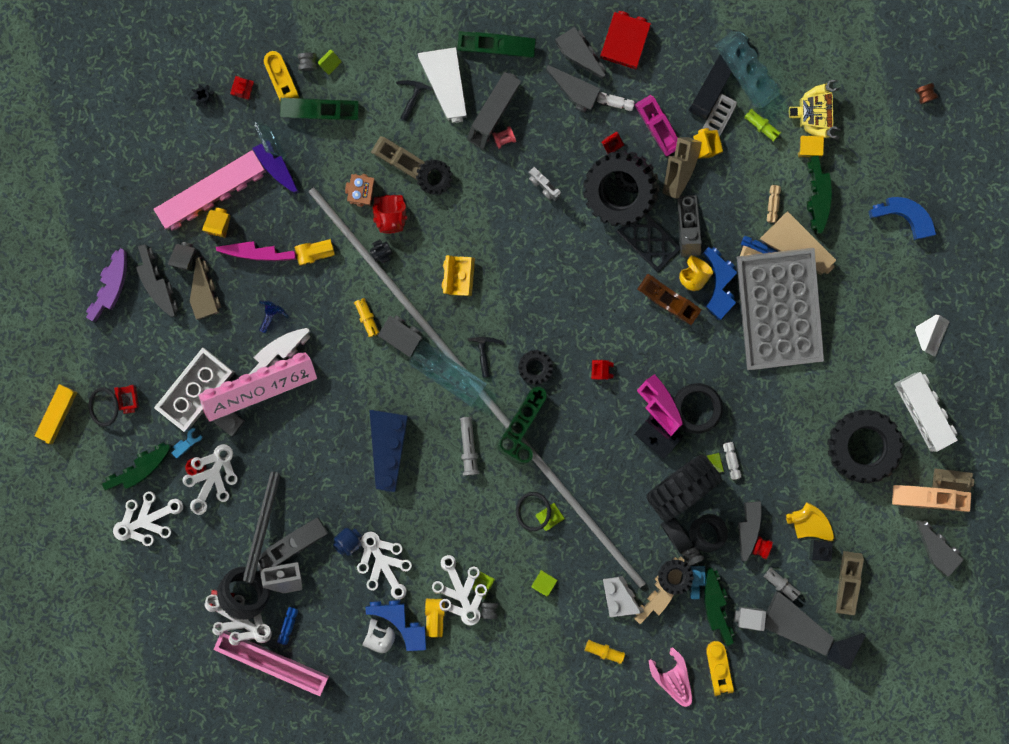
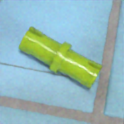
[744,109,781,142]

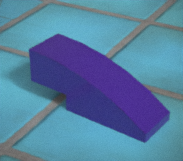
[252,142,298,194]

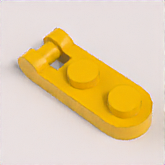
[264,51,300,100]
[706,641,734,696]

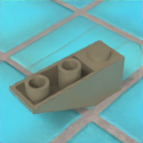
[190,258,221,320]

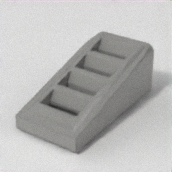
[702,94,738,137]

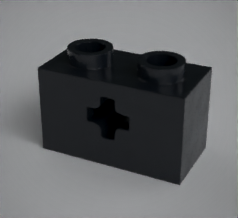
[634,415,683,459]

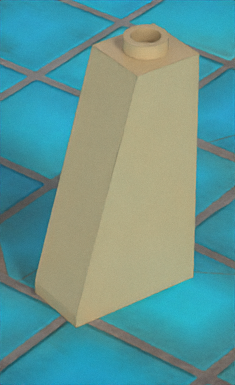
[759,211,836,275]

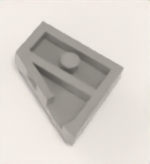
[529,167,561,201]
[603,576,644,617]

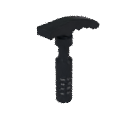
[396,80,433,121]
[468,337,505,378]

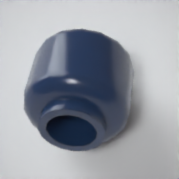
[333,528,362,556]

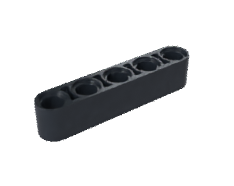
[688,30,750,120]

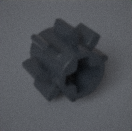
[191,84,215,108]
[370,239,393,264]

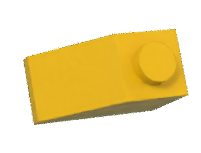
[202,208,231,238]

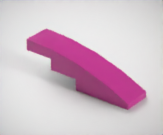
[216,241,297,261]

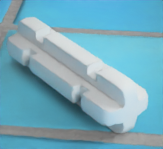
[597,92,634,111]
[723,442,741,480]

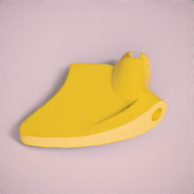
[786,502,834,541]

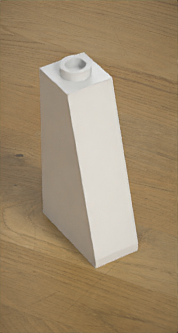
[418,47,467,123]

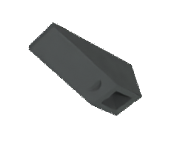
[555,27,606,79]
[677,195,701,257]
[915,520,964,577]

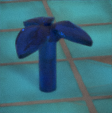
[259,301,289,333]

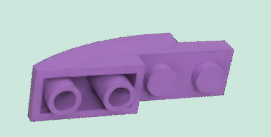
[86,248,127,322]

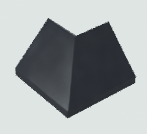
[827,631,866,670]

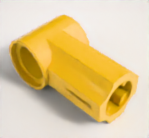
[294,239,335,266]
[425,598,445,637]

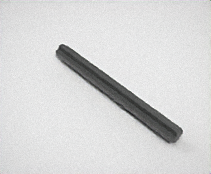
[243,472,280,583]

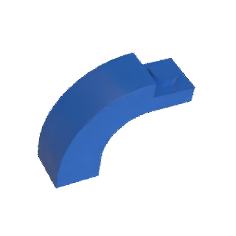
[868,197,936,240]

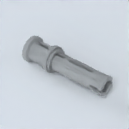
[460,417,480,476]

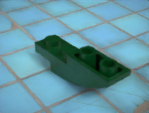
[457,31,536,58]
[280,98,358,120]
[806,155,832,235]
[102,442,172,491]
[704,568,735,646]

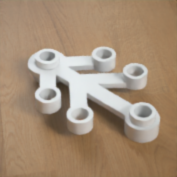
[183,444,238,515]
[113,491,183,546]
[357,532,412,599]
[432,555,487,626]
[205,595,272,645]

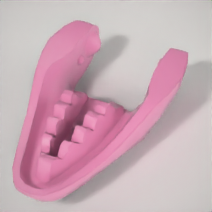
[648,647,692,707]

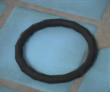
[88,387,119,427]
[516,492,551,531]

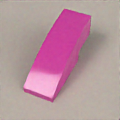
[634,95,678,156]
[637,374,683,436]

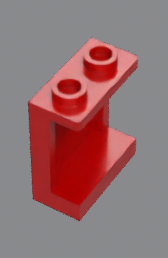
[600,11,651,70]

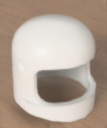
[362,618,395,653]

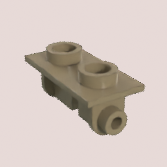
[932,468,974,492]

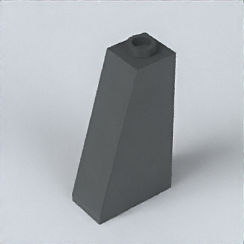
[467,71,521,149]
[765,591,834,655]

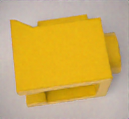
[693,128,723,159]

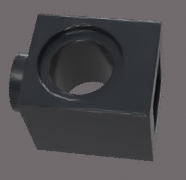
[809,540,833,562]

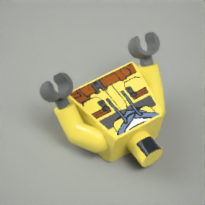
[789,80,841,140]

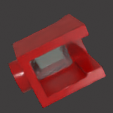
[114,385,139,414]

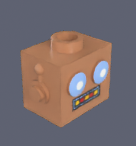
[345,174,375,207]

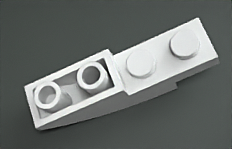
[249,328,311,375]

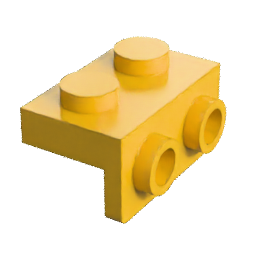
[442,255,475,296]

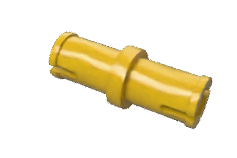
[354,298,380,338]
[585,640,625,664]

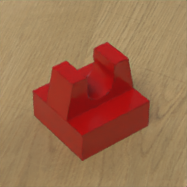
[230,76,254,100]
[591,360,614,380]

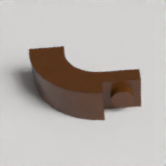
[637,274,702,325]

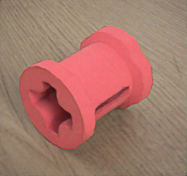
[492,126,516,149]

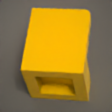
[798,136,824,158]

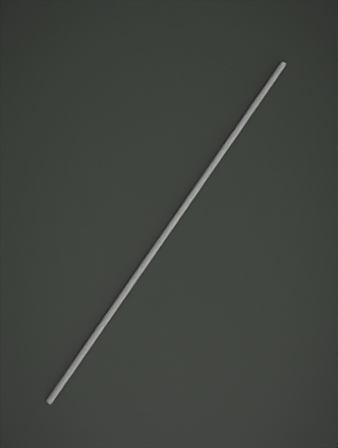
[309,187,646,588]

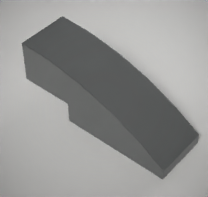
[738,501,761,561]

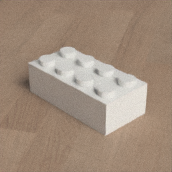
[154,348,235,432]
[894,372,958,452]

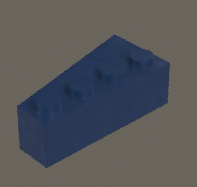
[369,410,408,492]

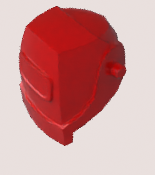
[373,195,408,233]

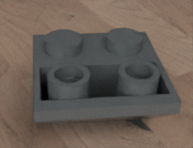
[378,315,423,358]

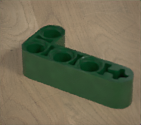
[497,387,547,465]

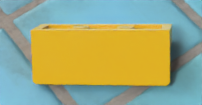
[35,384,77,444]

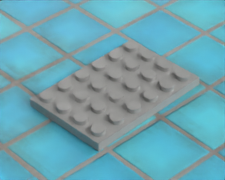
[737,248,824,370]

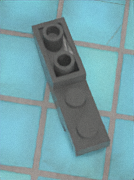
[136,244,179,318]
[257,517,329,571]

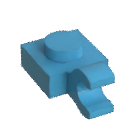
[172,428,203,459]
[690,566,705,599]

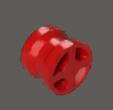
[185,459,206,476]
[751,536,773,559]

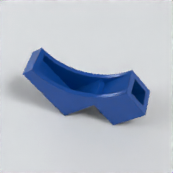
[702,247,737,320]
[365,600,426,651]

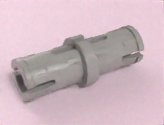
[763,568,801,602]

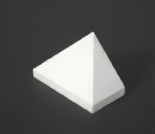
[915,315,950,356]

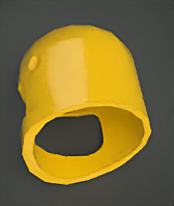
[679,255,713,291]

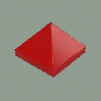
[601,132,624,154]

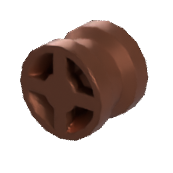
[915,83,938,104]

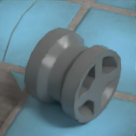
[298,53,317,71]
[682,546,705,566]
[479,602,498,619]

